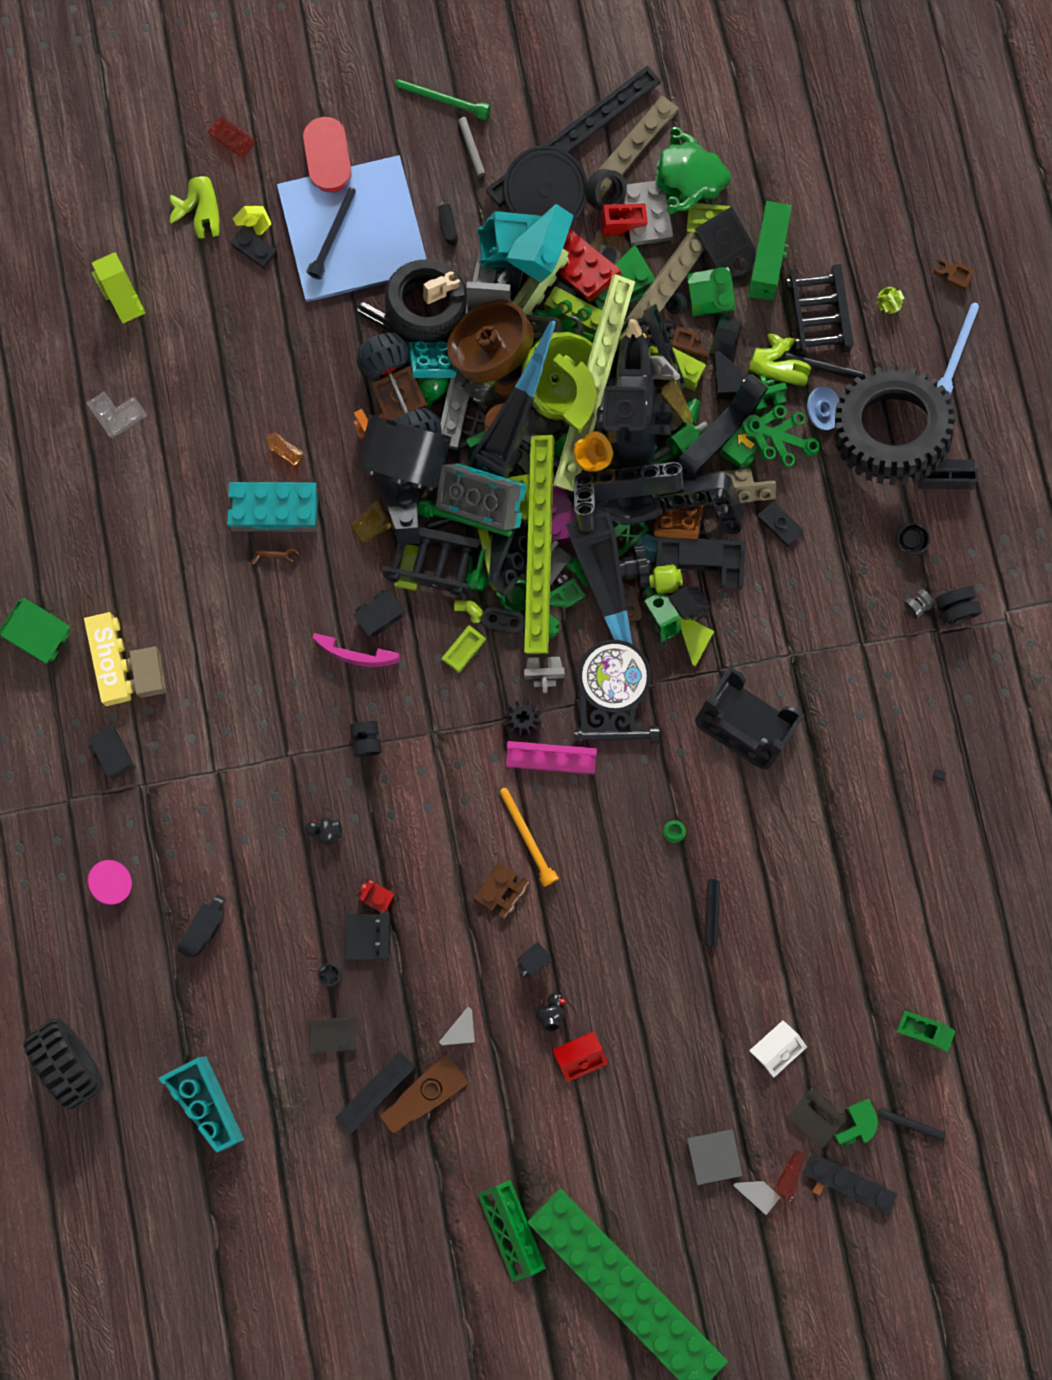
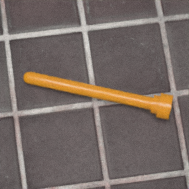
[500,788,559,887]

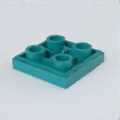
[408,341,456,378]

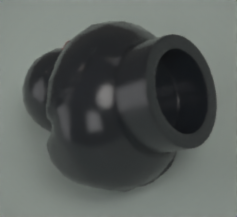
[305,817,342,845]
[536,993,566,1032]

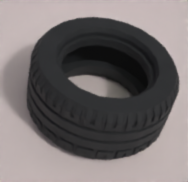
[385,259,467,342]

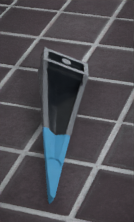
[468,321,555,478]
[566,511,632,644]

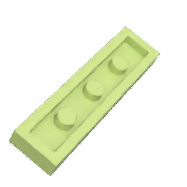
[519,249,569,315]

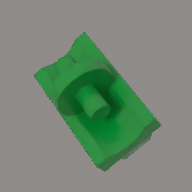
[755,375,787,413]

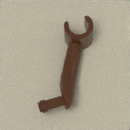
[251,548,299,564]

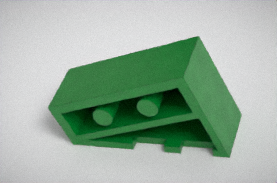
[590,245,655,311]

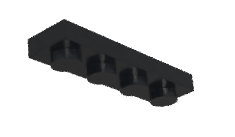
[803,1153,898,1215]

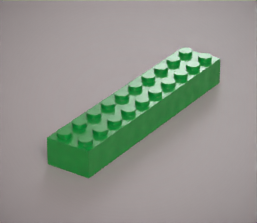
[527,1188,728,1380]

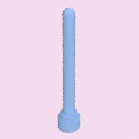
[937,303,979,395]

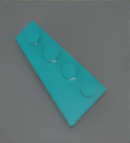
[158,1056,244,1153]

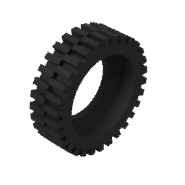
[834,366,955,485]

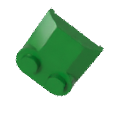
[686,267,735,317]

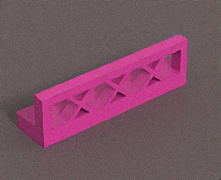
[506,741,597,775]

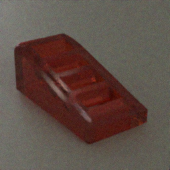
[208,116,255,158]
[774,1151,804,1201]

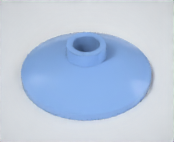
[807,387,839,430]

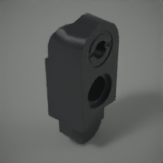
[177,894,226,957]

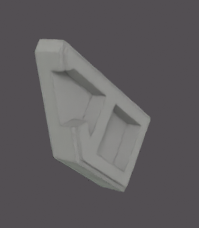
[651,356,680,380]
[733,1181,781,1215]

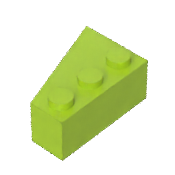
[92,252,145,324]

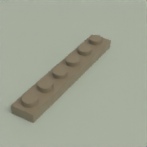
[599,96,679,200]
[625,232,705,331]

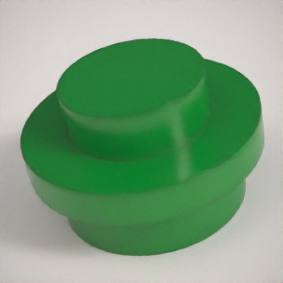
[663,820,686,843]

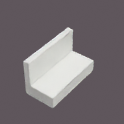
[749,1021,807,1078]

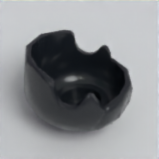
[896,523,931,556]

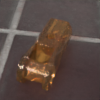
[267,433,304,466]

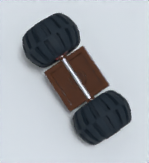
[356,333,442,434]

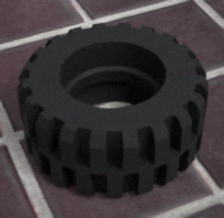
[23,1018,105,1110]

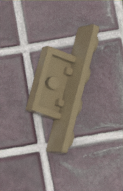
[703,468,776,507]

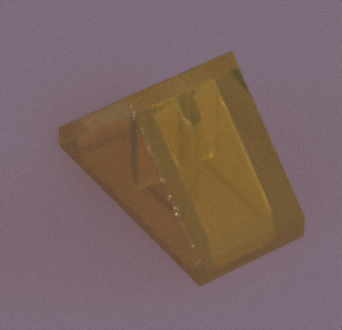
[351,501,391,543]

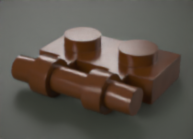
[474,861,530,920]

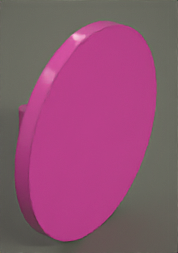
[87,860,132,905]

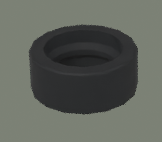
[586,169,627,210]

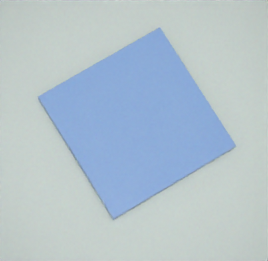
[277,155,426,302]

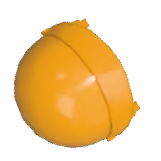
[573,431,613,472]

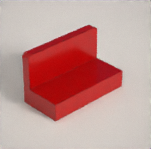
[553,1032,608,1082]

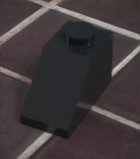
[713,351,746,400]

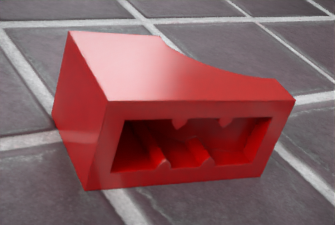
[600,203,648,236]

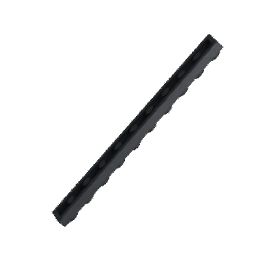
[486,65,661,207]

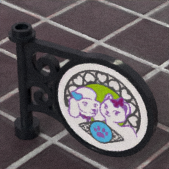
[574,640,659,746]

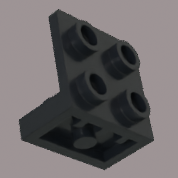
[345,912,391,960]

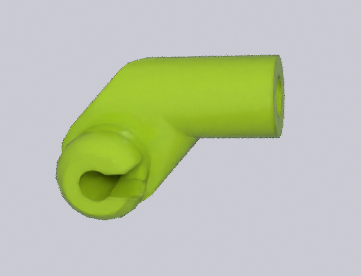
[454,600,483,623]

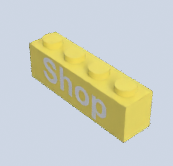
[84,612,133,706]

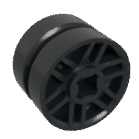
[935,586,983,626]

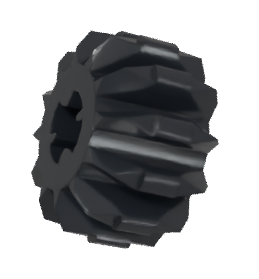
[504,700,542,738]

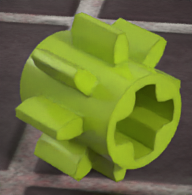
[876,287,904,314]

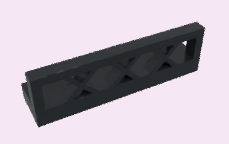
[335,1051,416,1135]

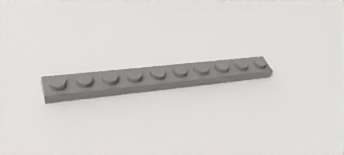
[441,249,497,450]

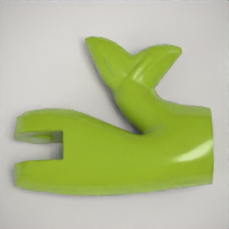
[170,177,220,239]
[748,334,811,386]

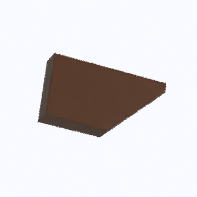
[671,326,709,360]

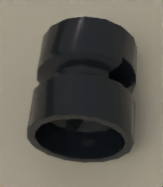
[349,721,382,758]

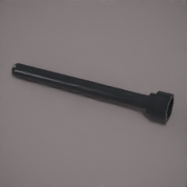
[306,187,356,280]

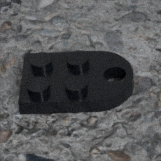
[695,206,756,277]

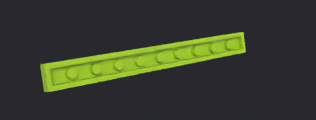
[524,435,554,654]

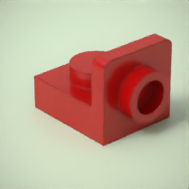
[358,880,395,912]

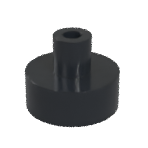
[665,292,687,314]

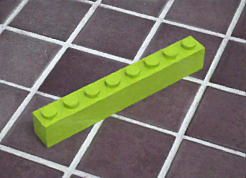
[545,286,706,391]

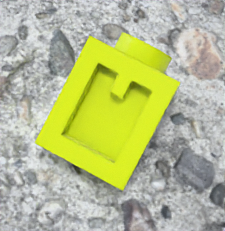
[233,206,271,235]

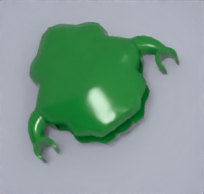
[656,127,731,214]

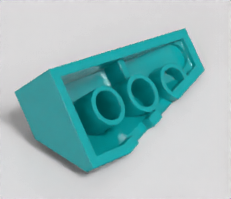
[505,204,574,283]

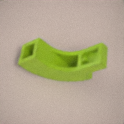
[553,353,597,434]

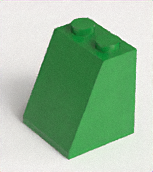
[0,598,70,664]

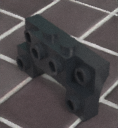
[656,537,745,589]

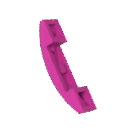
[313,633,401,667]

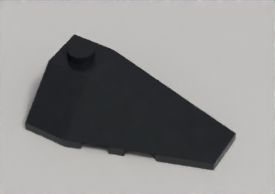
[488,517,528,596]

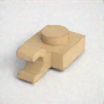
[423,272,460,304]

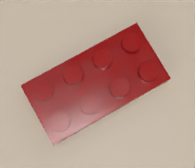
[556,229,622,302]

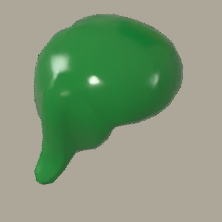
[416,378,450,409]
[496,579,527,612]

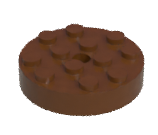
[447,300,534,382]

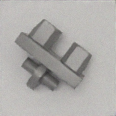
[524,657,564,693]

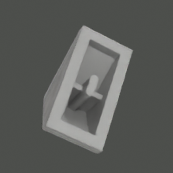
[439,1007,475,1046]

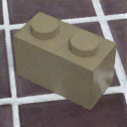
[127,646,166,698]

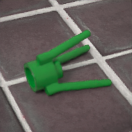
[465,548,489,591]

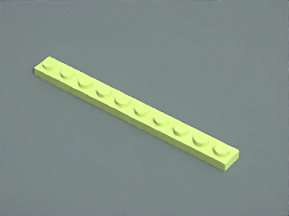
[553,274,635,492]

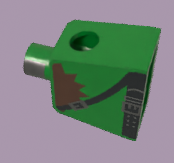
[642,587,681,642]

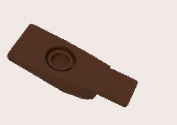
[616,537,642,623]
[380,1055,468,1134]

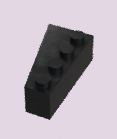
[373,472,420,545]

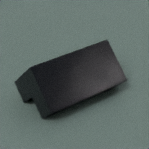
[918,459,978,490]

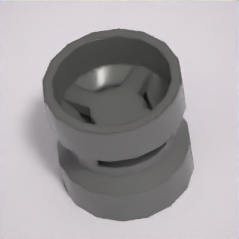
[904,589,935,619]

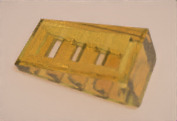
[662,380,693,425]

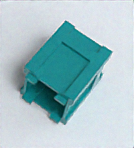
[476,211,541,271]

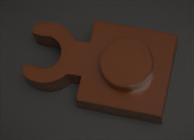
[933,258,975,291]

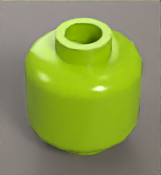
[650,565,683,594]

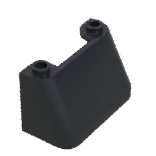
[695,666,805,769]

